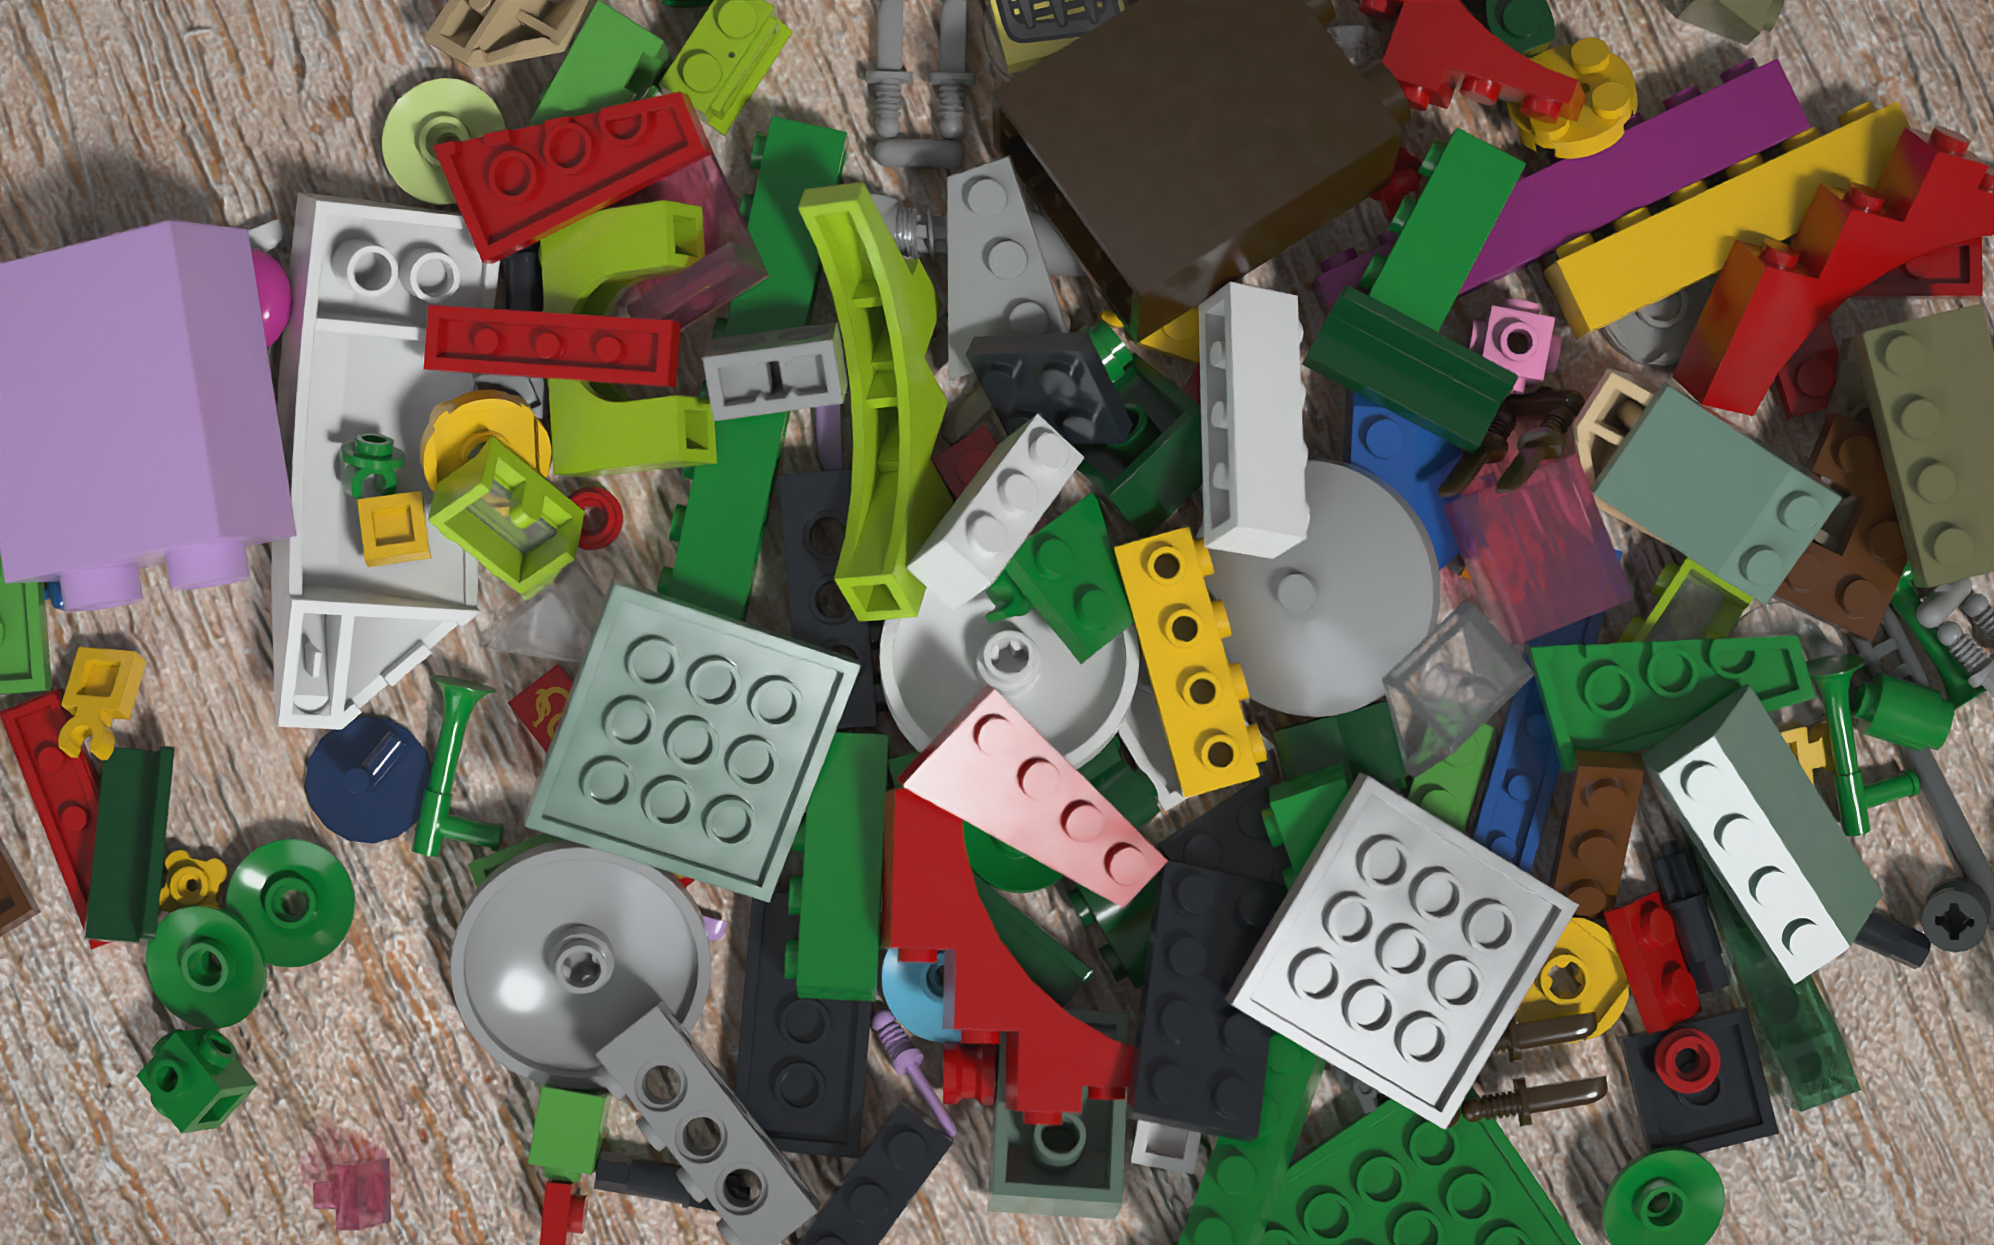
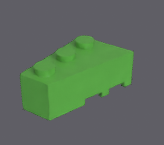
[527,0,673,127]

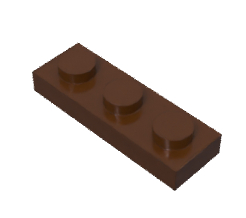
[1549,750,1644,919]

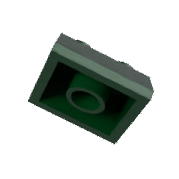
[1071,352,1203,539]

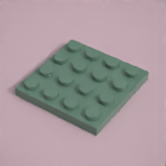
[523,578,861,902]

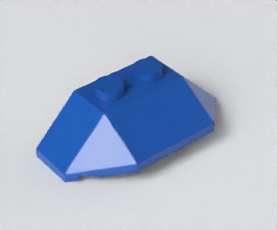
[1343,388,1473,571]

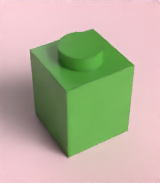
[528,1084,612,1182]

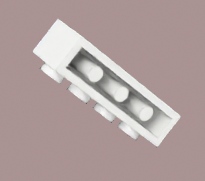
[1198,282,1310,559]

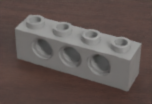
[595,1000,821,1245]

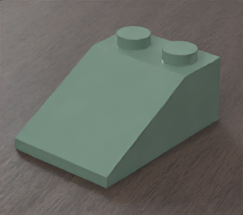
[1590,381,1842,605]
[987,1009,1130,1220]

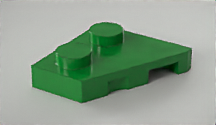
[1004,492,1134,664]

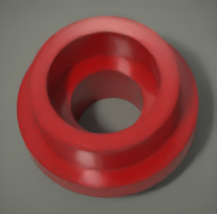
[568,487,624,551]
[1654,1028,1720,1093]

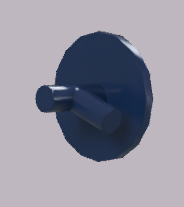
[305,717,432,844]

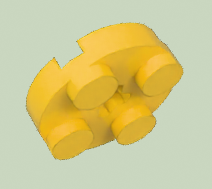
[1507,37,1638,159]
[420,390,552,515]
[1515,917,1629,1043]

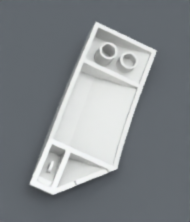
[271,192,500,729]

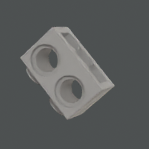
[702,321,848,421]

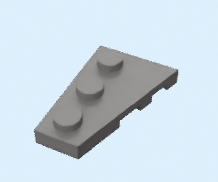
[947,155,1069,380]

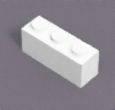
[906,414,1084,612]

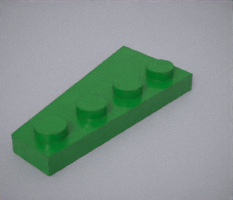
[1526,634,1816,772]

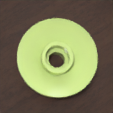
[382,78,507,205]

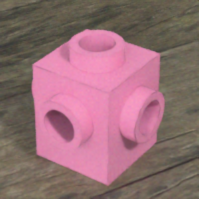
[1466,299,1562,394]

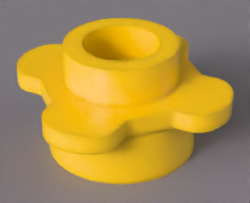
[159,850,228,913]

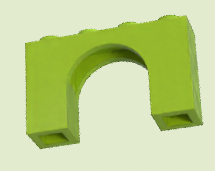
[539,200,717,477]

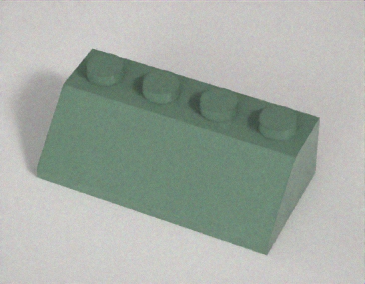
[1642,684,1883,984]

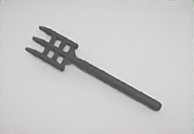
[1807,605,1994,929]

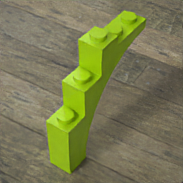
[798,182,954,622]

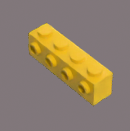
[1113,526,1267,798]

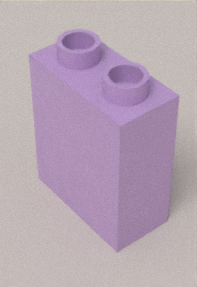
[0,220,297,613]

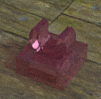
[313,1158,391,1230]

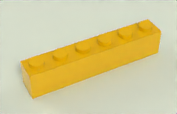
[1543,100,1911,340]

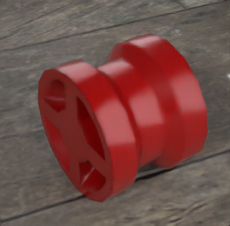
[943,1041,996,1105]

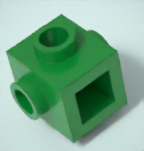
[136,1028,258,1134]

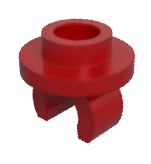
[1370,147,1422,218]

